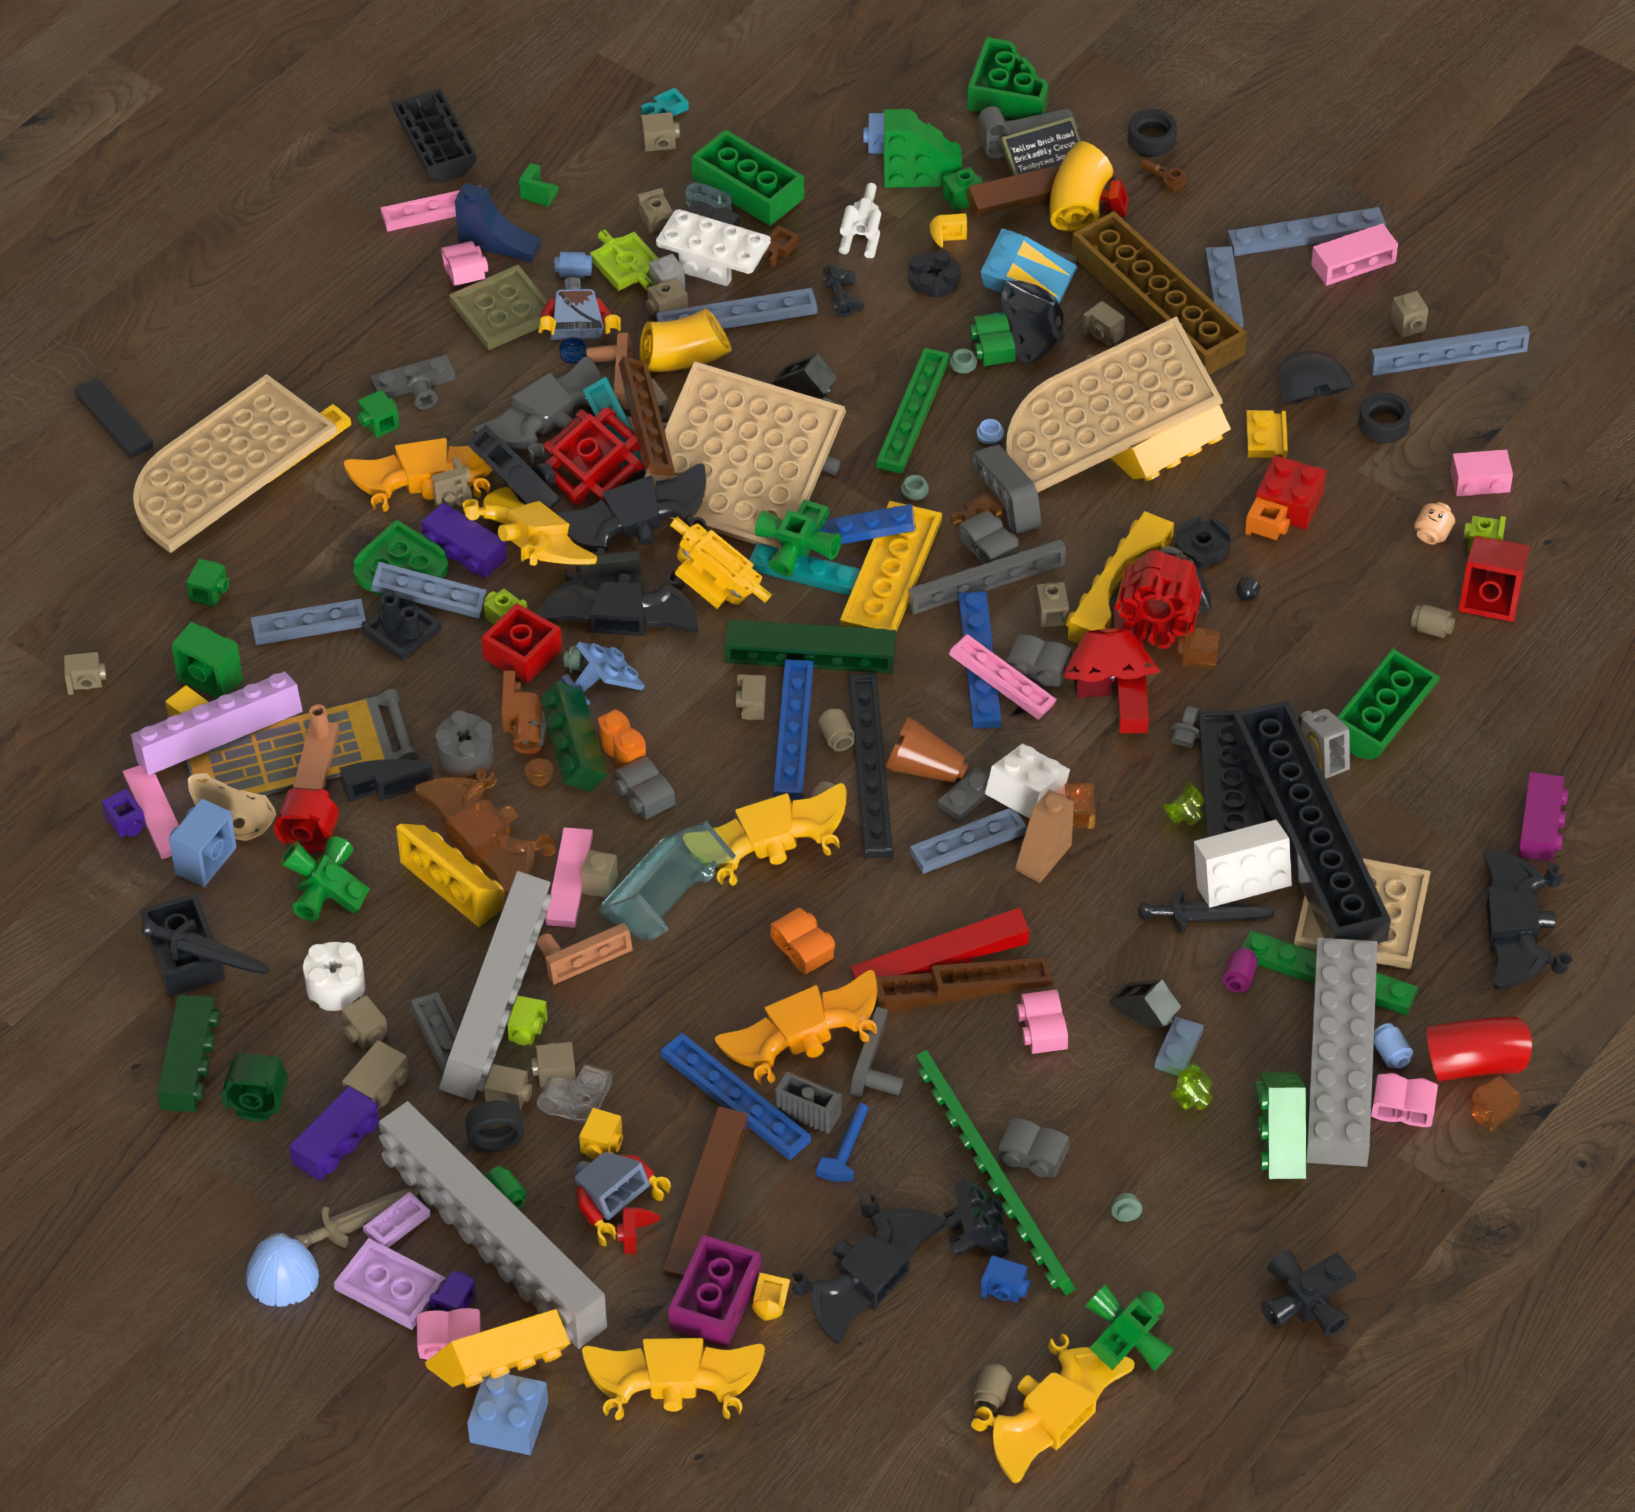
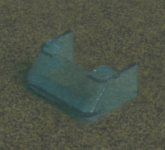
[598,821,736,941]

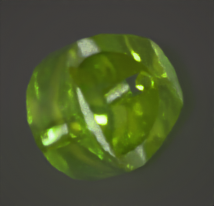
[1161,782,1205,826]
[1170,1064,1213,1110]

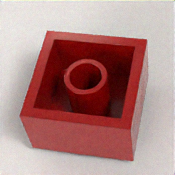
[1256,455,1326,530]
[481,603,562,684]

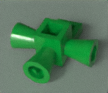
[755,499,842,577]
[280,836,370,921]
[1085,1284,1175,1372]

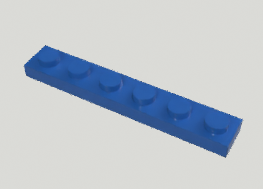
[958,591,1001,729]
[774,660,813,800]
[661,1033,811,1160]

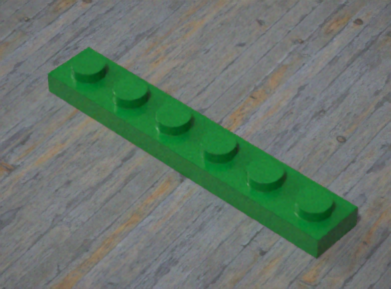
[877,348,950,474]
[1242,930,1418,1016]

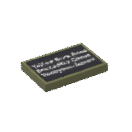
[1000,117,1081,176]

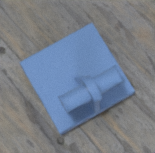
[559,642,645,705]

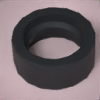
[1128,109,1177,156]
[1359,392,1411,443]
[465,1100,524,1153]

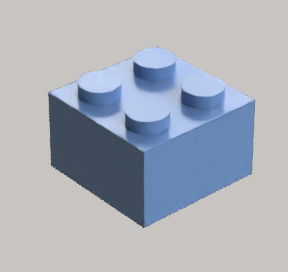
[169,799,237,887]
[467,1374,548,1456]

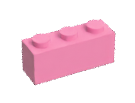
[1311,224,1398,286]

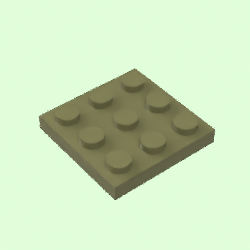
[449,265,547,351]

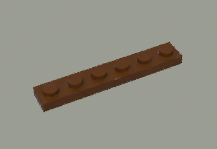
[619,356,675,478]

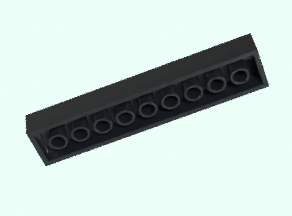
[1232,700,1391,944]

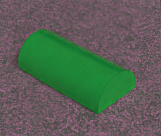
[1337,648,1440,759]

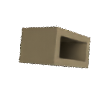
[342,1040,409,1109]

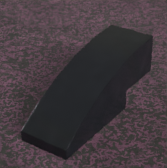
[339,759,434,802]

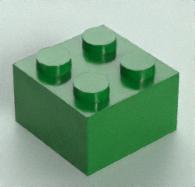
[171,622,243,699]

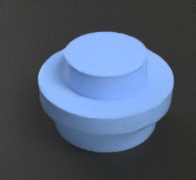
[977,419,1004,444]

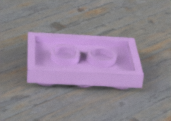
[334,1238,446,1330]

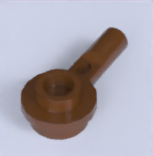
[1141,158,1188,192]

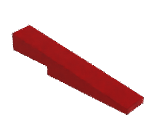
[1113,606,1149,733]
[851,908,1029,980]

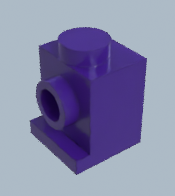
[101,789,146,838]
[429,1271,476,1312]

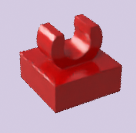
[1100,180,1129,217]

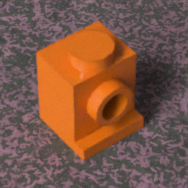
[1245,497,1290,540]

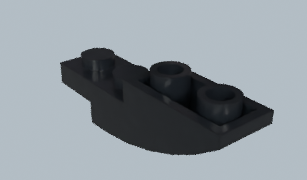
[466,425,561,509]

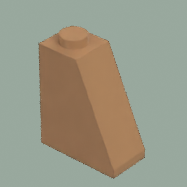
[1016,789,1074,883]

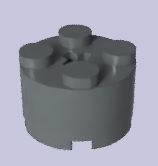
[435,710,494,779]

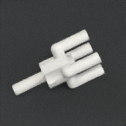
[839,183,881,258]

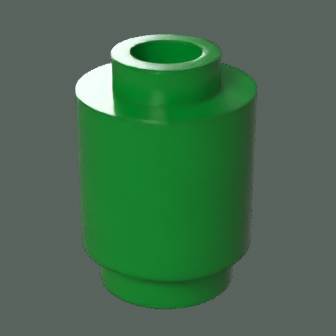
[485,1166,527,1209]

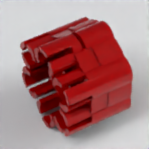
[1115,550,1202,649]

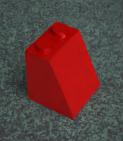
[1458,535,1530,622]

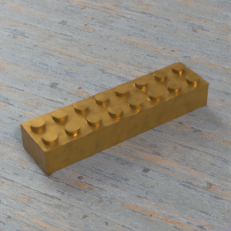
[1072,211,1247,375]

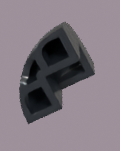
[1279,351,1354,404]

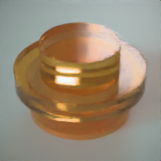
[525,758,554,786]

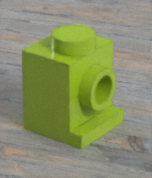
[1463,516,1506,551]
[484,589,527,625]
[507,995,548,1046]

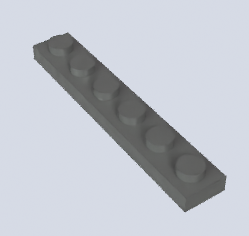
[909,539,1066,615]

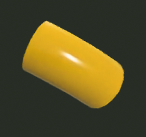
[1049,141,1113,231]
[639,308,732,372]

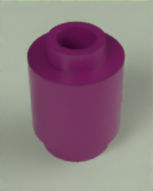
[1222,948,1258,992]

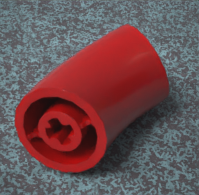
[1427,1017,1532,1082]

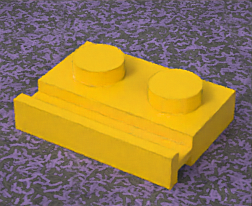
[1246,410,1288,458]

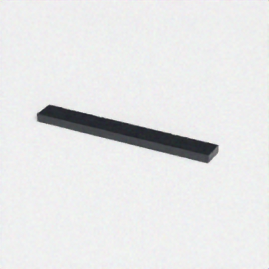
[848,673,893,859]

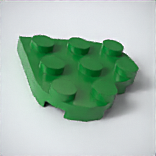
[353,520,449,597]

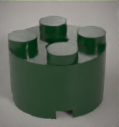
[221,1052,288,1122]

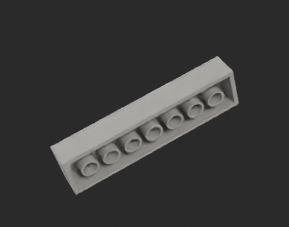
[439,871,553,1101]
[1306,938,1377,1167]

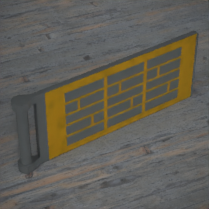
[186,689,418,799]

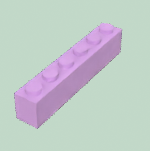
[131,671,303,775]

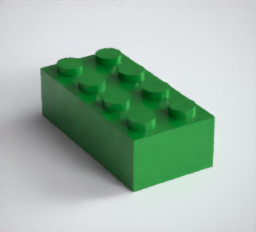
[691,129,804,226]

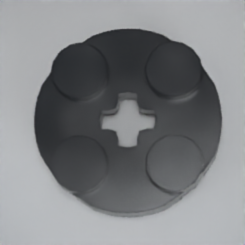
[908,250,961,297]
[1175,517,1231,569]

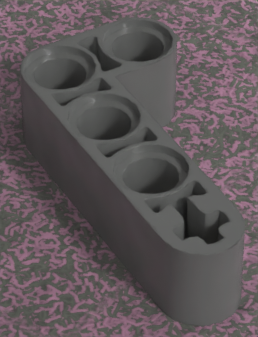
[978,106,1081,160]
[971,444,1041,535]

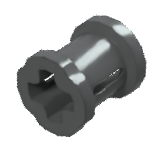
[407,374,438,410]

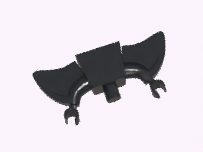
[556,463,706,555]
[537,565,698,636]
[1484,849,1572,990]
[789,1194,945,1344]

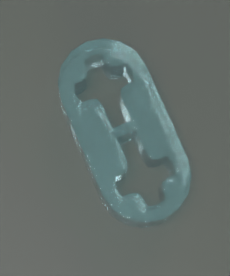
[685,183,732,211]

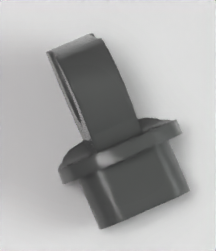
[1171,705,1200,748]

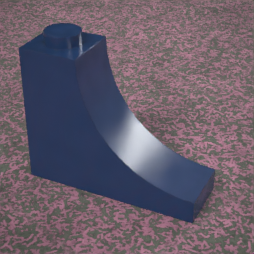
[455,183,541,262]

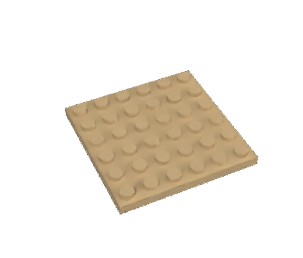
[644,361,846,549]

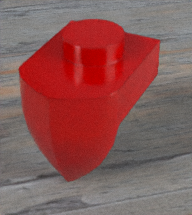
[617,1207,661,1254]

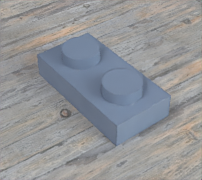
[1154,1016,1204,1077]

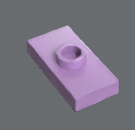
[363,1192,431,1248]

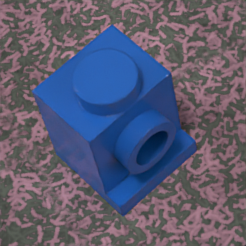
[981,1255,1031,1303]

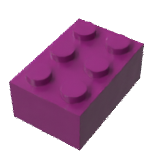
[668,1235,762,1348]

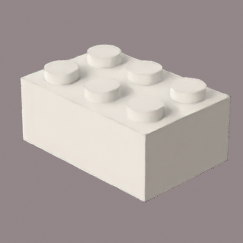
[1194,820,1292,907]

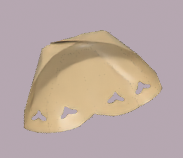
[188,773,276,841]

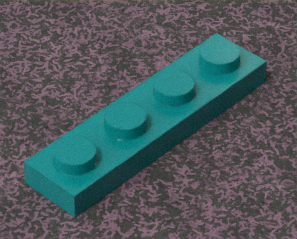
[583,377,645,478]
[749,543,861,596]

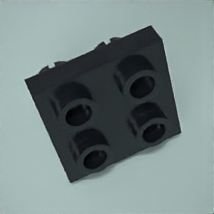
[362,592,442,662]
[944,1178,1009,1258]

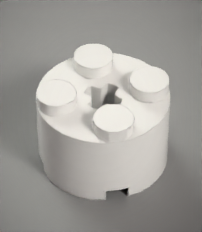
[303,942,366,1011]

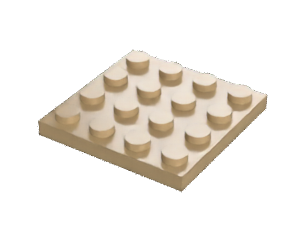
[1294,858,1431,969]

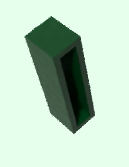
[540,680,608,792]
[157,995,220,1112]

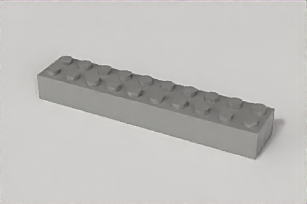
[379,1101,607,1349]

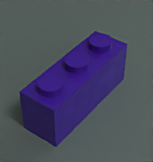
[421,502,507,578]
[289,1086,379,1181]

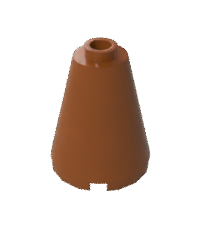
[886,717,969,783]

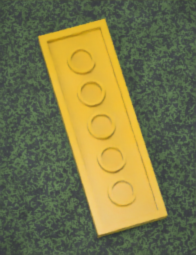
[840,501,942,632]

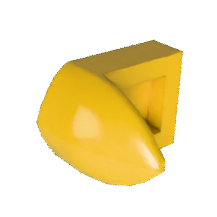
[929,213,967,248]
[752,1273,790,1321]

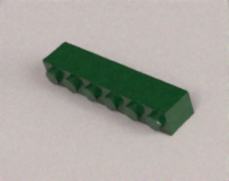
[725,619,896,674]

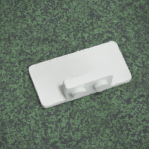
[656,209,770,286]

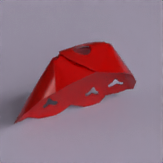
[1062,628,1161,682]

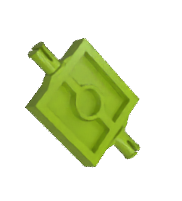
[590,230,658,291]

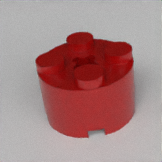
[274,788,339,853]

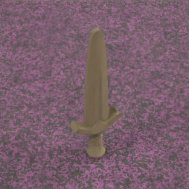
[293,1187,420,1248]

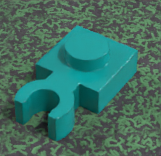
[641,88,689,117]

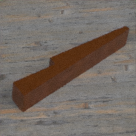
[965,154,1116,218]
[874,957,1053,1013]
[663,1106,748,1279]

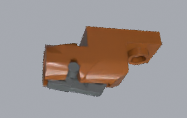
[502,671,548,754]

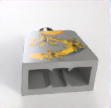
[1298,709,1350,779]

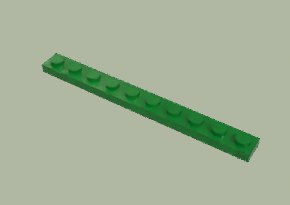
[916,1050,1076,1296]

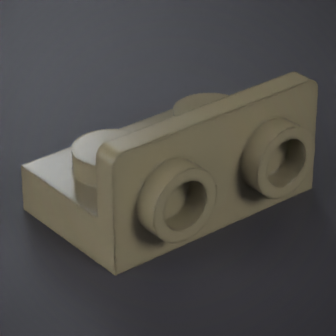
[431,457,473,515]

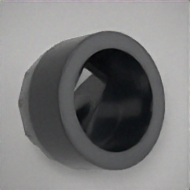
[1236,577,1261,601]

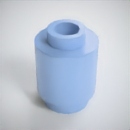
[1373,1023,1413,1069]

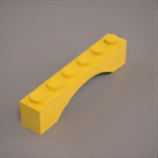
[1066,511,1174,644]

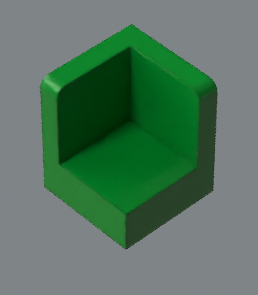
[519,163,559,207]

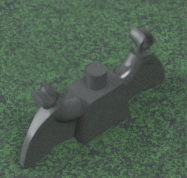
[474,357,602,464]

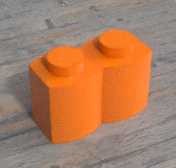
[598,709,646,768]
[770,907,835,975]

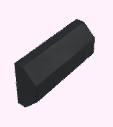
[392,89,476,183]

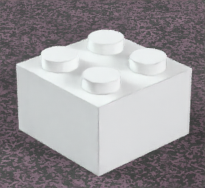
[985,744,1070,818]

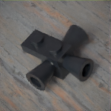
[1261,1250,1356,1338]

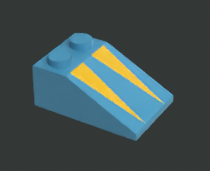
[980,228,1077,305]

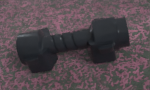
[821,264,866,317]

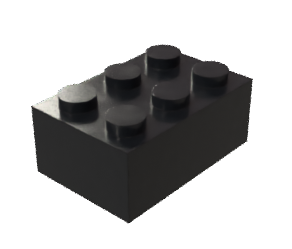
[140,893,225,997]

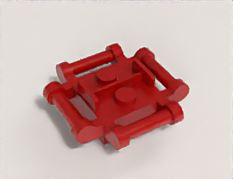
[543,407,644,506]

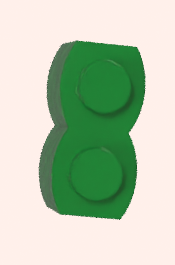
[969,312,1015,366]

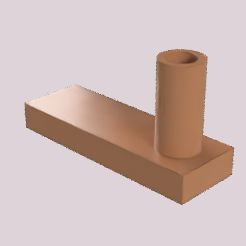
[587,332,633,410]
[293,704,339,791]
[537,923,633,985]

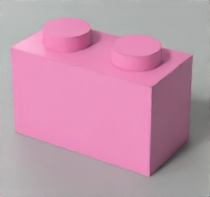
[1450,450,1513,496]

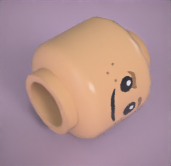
[1414,502,1455,545]

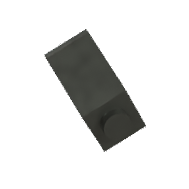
[772,353,837,398]
[1109,979,1181,1028]

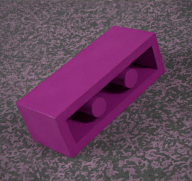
[1518,772,1568,862]

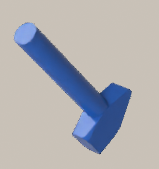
[816,1103,869,1182]

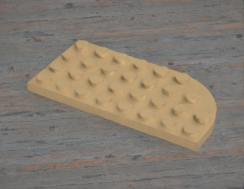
[1006,316,1223,493]
[133,374,337,553]

